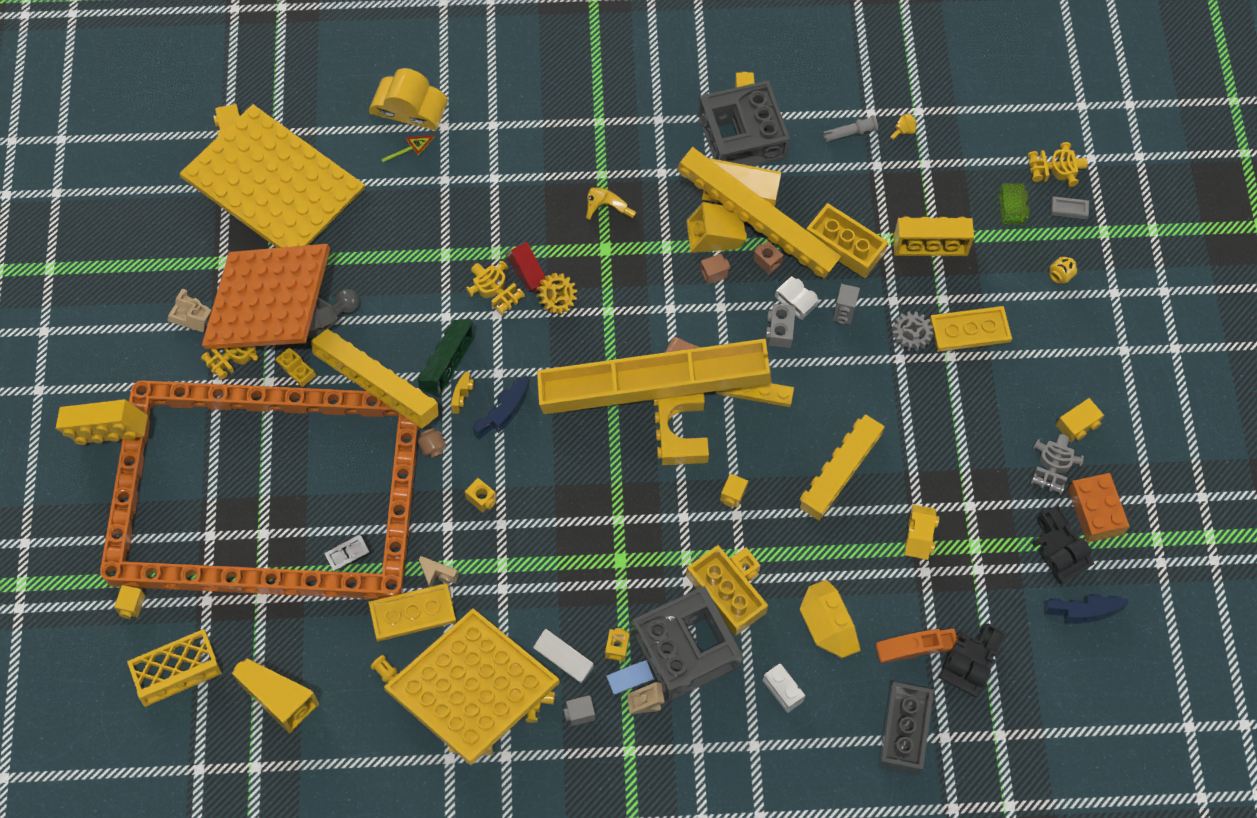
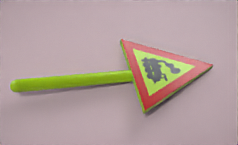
[382,135,435,162]

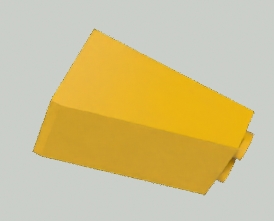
[232,659,319,734]

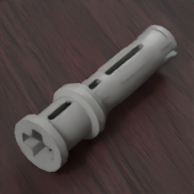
[823,115,878,143]

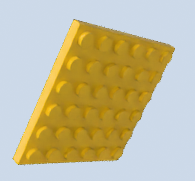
[384,609,560,765]

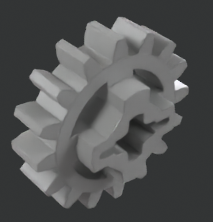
[892,311,933,351]

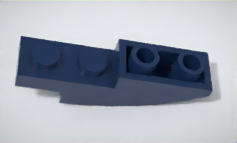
[473,375,529,440]
[1044,594,1129,624]

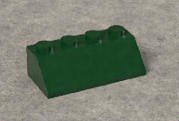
[417,318,475,398]

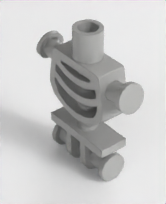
[1031,434,1084,495]

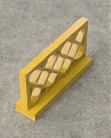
[127,629,222,707]

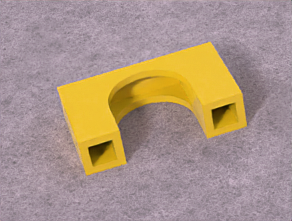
[653,393,709,465]

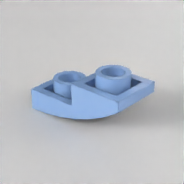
[607,660,654,695]

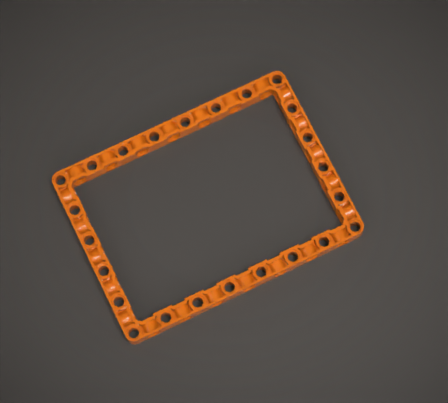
[100,381,419,599]

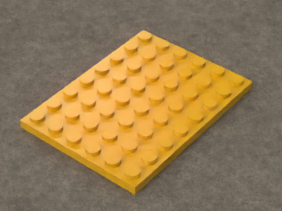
[180,104,365,248]

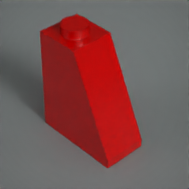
[505,242,546,292]

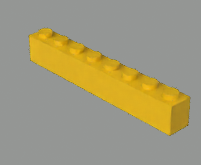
[311,329,438,428]

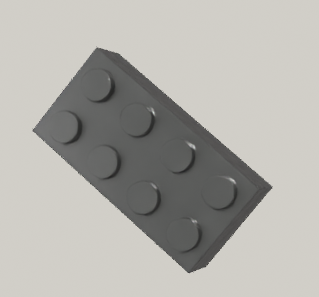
[878,682,934,775]

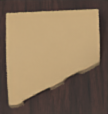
[168,289,211,332]

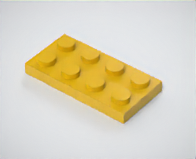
[930,306,1012,352]
[369,583,456,642]

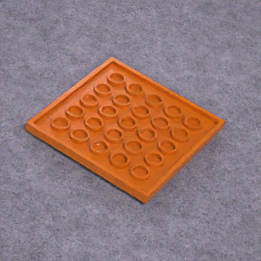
[202,244,330,349]

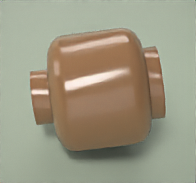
[418,428,446,459]

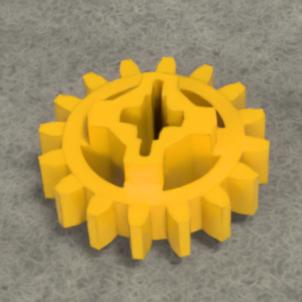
[537,273,577,314]

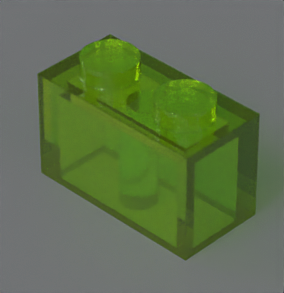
[999,183,1029,224]

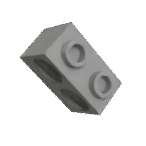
[833,284,860,325]
[766,304,796,348]
[324,535,369,571]

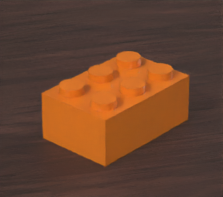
[1068,473,1129,543]

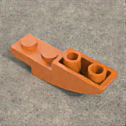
[875,629,958,663]

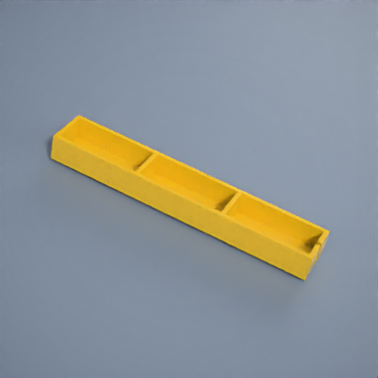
[537,339,772,414]

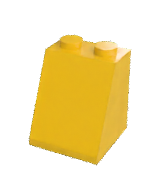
[686,202,747,253]

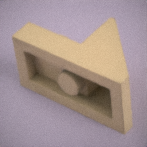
[419,556,458,587]
[627,682,665,714]

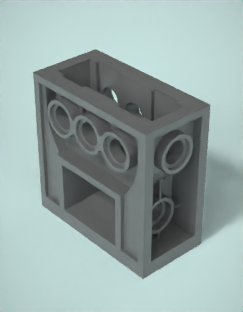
[698,80,790,166]
[632,586,743,702]

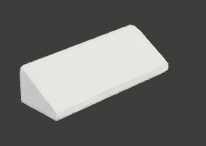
[533,629,594,683]

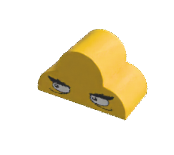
[369,68,448,131]

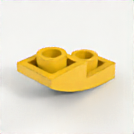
[275,347,317,387]
[451,372,474,414]

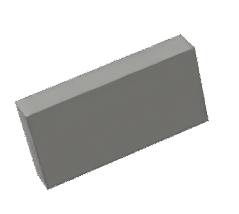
[1051,196,1089,219]

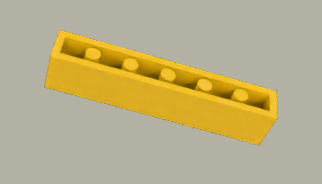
[800,414,885,521]

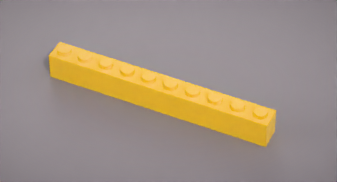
[677,147,841,279]

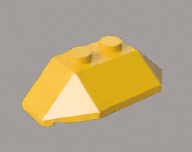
[799,580,861,658]

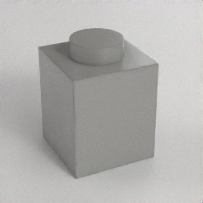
[563,695,595,726]

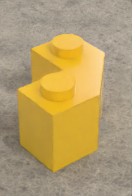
[905,504,939,560]

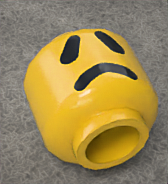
[1049,257,1077,284]

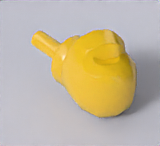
[890,113,917,140]

